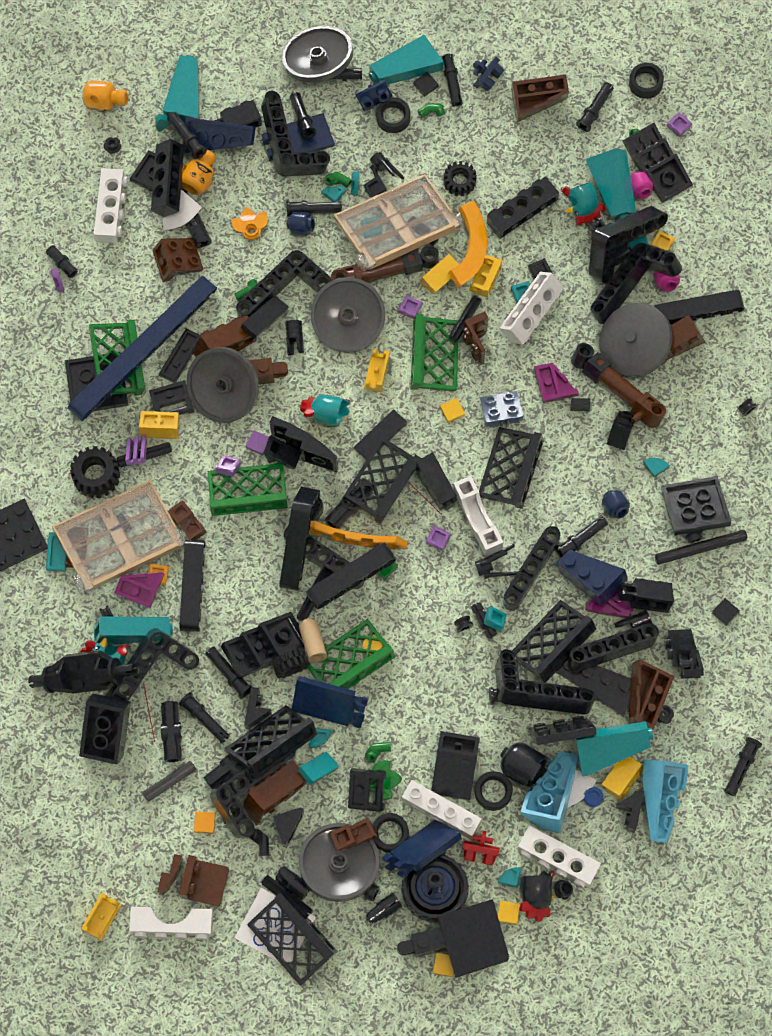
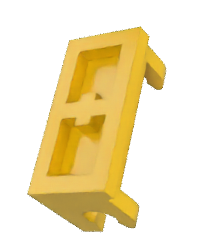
[420,254,459,294]
[469,255,502,298]
[363,349,390,392]
[139,411,180,439]
[601,757,643,801]
[81,893,121,941]

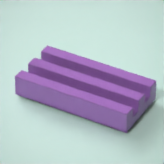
[125,435,147,465]

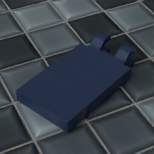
[261,113,335,161]
[292,676,368,728]
[382,820,462,878]

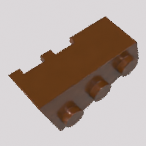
[511,74,569,122]
[194,315,257,357]
[660,315,706,366]
[628,659,675,730]
[243,761,307,826]

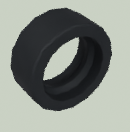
[629,62,664,99]
[376,97,410,134]
[475,771,513,811]
[372,813,409,853]

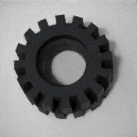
[444,161,477,196]
[271,648,310,678]

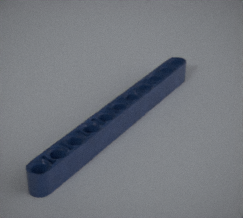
[67,276,217,421]

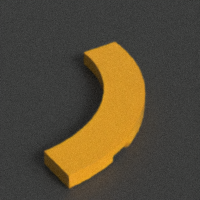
[448,201,487,288]
[309,521,408,549]

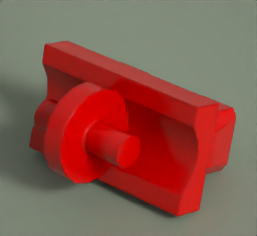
[463,831,500,866]

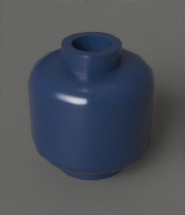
[286,212,315,236]
[601,490,630,519]

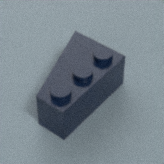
[557,550,628,607]

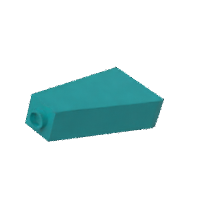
[368,35,443,85]
[163,55,200,123]
[586,148,636,219]
[93,616,173,645]
[576,721,653,777]

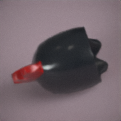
[519,870,556,922]

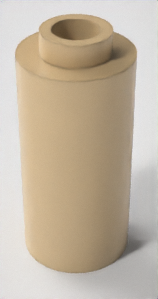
[299,618,327,663]

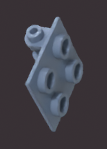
[480,391,524,428]

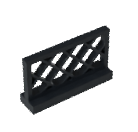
[479,427,544,509]
[343,437,421,524]
[512,600,597,683]
[225,705,317,779]
[247,891,338,986]

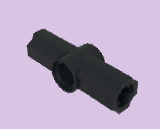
[325,478,374,529]
[161,701,182,763]
[203,746,257,789]

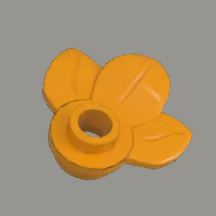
[232,207,268,240]

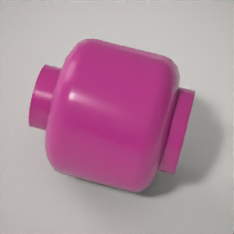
[630,172,654,199]
[653,271,680,292]

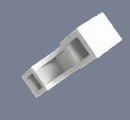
[453,476,503,557]
[129,907,213,940]

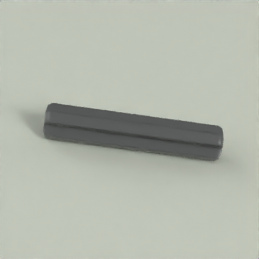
[143,761,196,801]

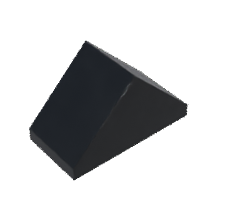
[273,807,304,848]

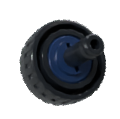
[401,854,469,923]

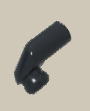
[249,829,269,856]

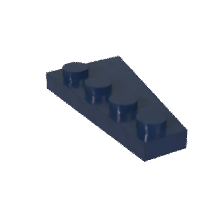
[182,117,256,153]

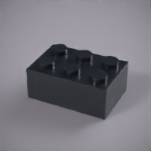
[79,694,131,765]

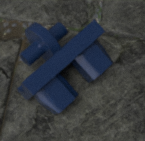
[473,57,504,91]
[355,80,393,111]

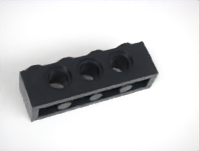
[151,139,184,217]
[487,176,559,239]

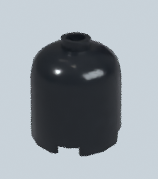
[500,742,551,792]

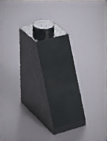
[416,452,457,510]

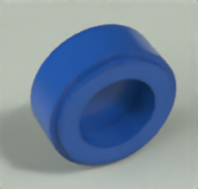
[583,787,603,807]

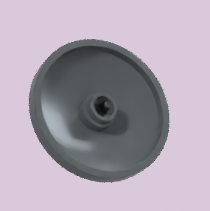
[282,26,353,83]
[311,277,385,353]
[599,303,672,377]
[187,347,259,423]
[299,823,380,902]

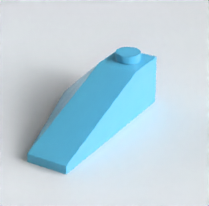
[521,751,579,833]
[642,759,688,843]

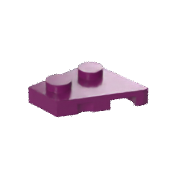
[534,363,579,403]
[114,572,165,608]
[585,591,634,618]

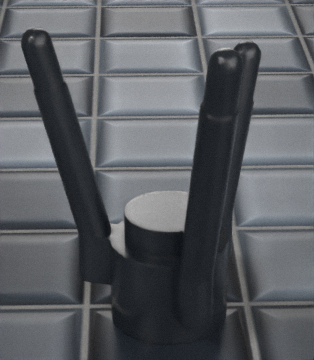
[370,152,404,179]
[475,544,518,579]

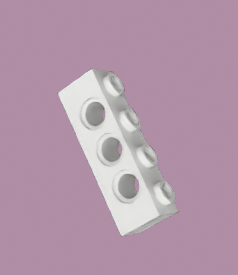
[93,168,128,243]
[499,272,564,344]
[402,780,482,840]
[517,825,601,888]

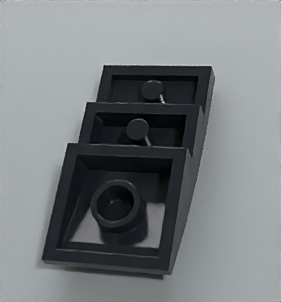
[622,123,693,203]
[269,416,338,473]
[221,612,304,679]

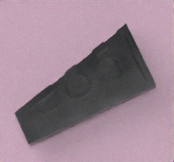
[556,658,631,717]

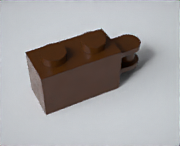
[249,358,288,385]

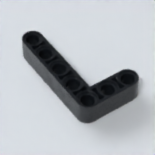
[261,90,330,177]
[589,206,668,284]
[590,243,682,324]
[236,250,331,318]
[279,486,320,591]
[284,498,364,589]
[106,628,199,701]
[495,649,596,715]
[210,751,296,838]

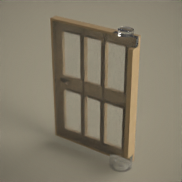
[334,174,463,271]
[52,480,187,594]

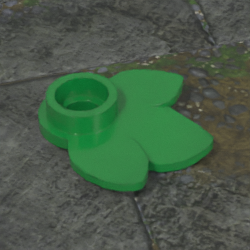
[370,760,402,800]

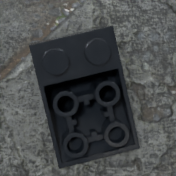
[431,731,480,801]

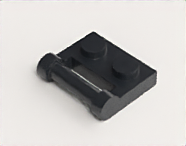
[149,380,195,415]
[348,768,387,812]

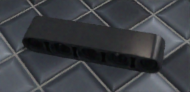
[654,290,745,325]
[503,526,561,611]
[179,540,205,632]
[306,543,396,609]
[568,623,659,671]

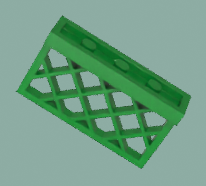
[410,313,458,391]
[89,320,145,396]
[207,463,288,516]
[307,619,395,689]

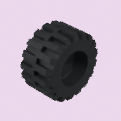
[70,446,120,498]

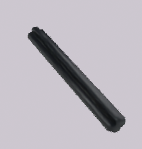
[655,530,748,565]

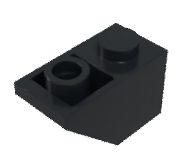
[606,411,635,450]

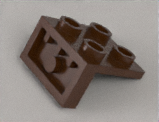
[152,238,203,282]
[462,311,488,365]
[179,855,229,907]

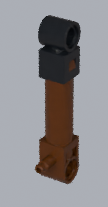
[331,245,439,283]
[571,343,666,428]

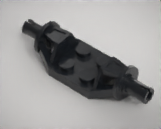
[28,650,138,694]

